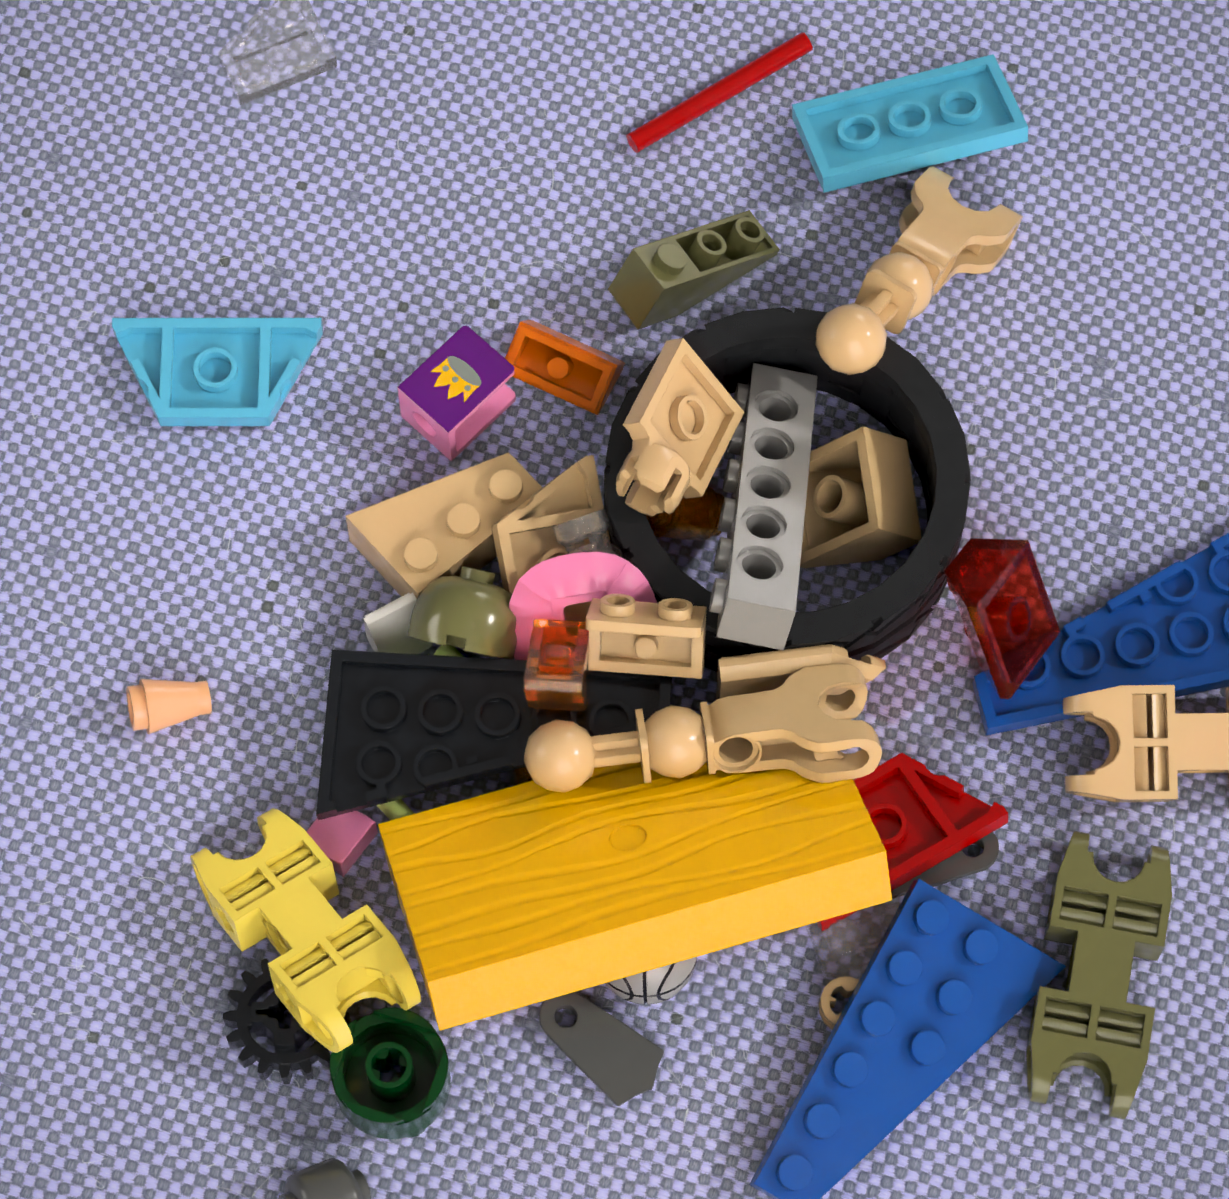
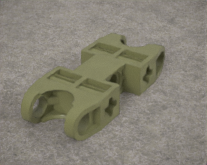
[1026,831,1172,1119]

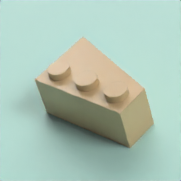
[345,452,542,599]

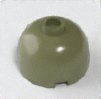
[408,566,517,659]

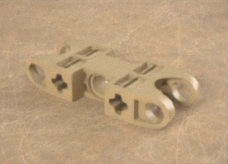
[1063,685,1229,803]

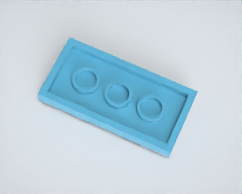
[792,54,1028,193]

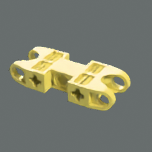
[190,808,421,1053]

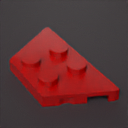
[817,753,1008,931]

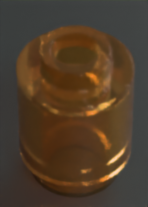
[645,486,725,541]

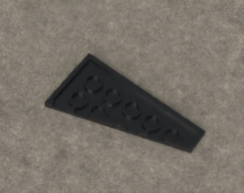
[316,650,672,820]

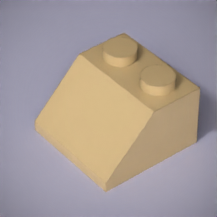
[800,426,922,568]

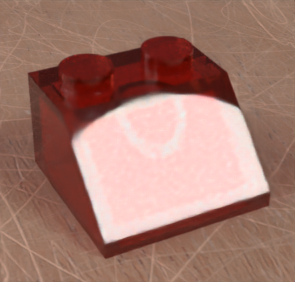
[945,538,1060,699]

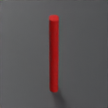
[626,32,813,153]

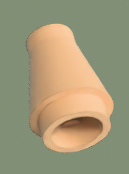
[126,679,212,734]

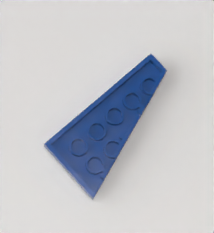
[972,533,1229,736]
[749,879,1066,1199]

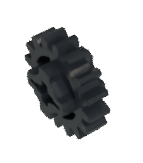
[223,958,351,1084]

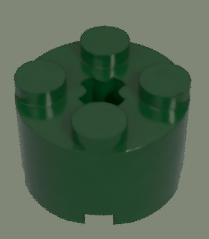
[330,1007,451,1139]

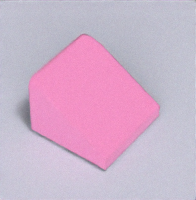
[306,811,378,877]

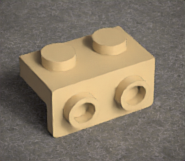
[586,594,707,679]

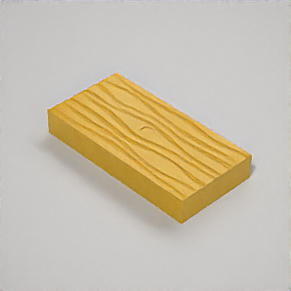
[378,762,892,1031]

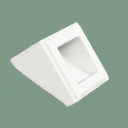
[363,593,433,654]

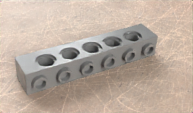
[709,363,818,651]

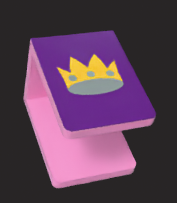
[397,326,516,461]

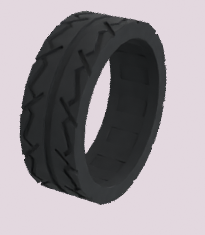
[604,307,971,672]

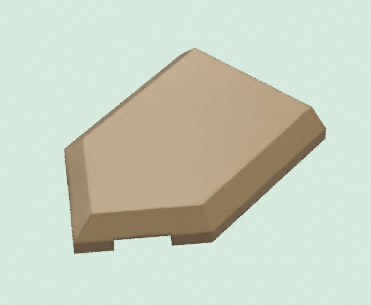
[716,644,886,700]

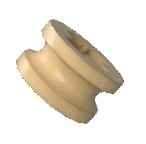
[819,976,859,1030]

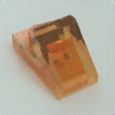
[524,619,589,711]

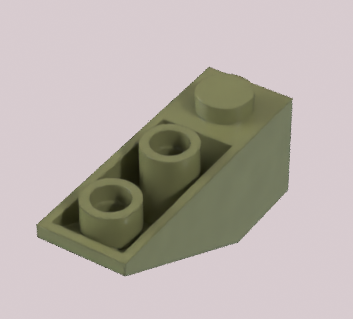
[608,210,780,330]

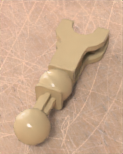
[816,166,1023,375]
[524,664,882,793]

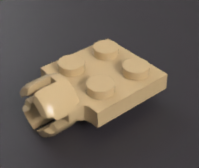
[616,338,744,516]

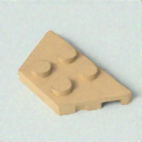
[491,455,613,659]

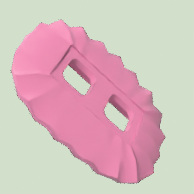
[509,551,657,663]

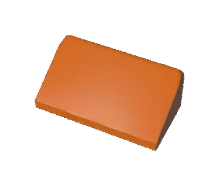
[505,319,625,415]

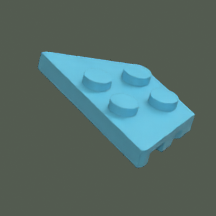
[112,318,323,426]

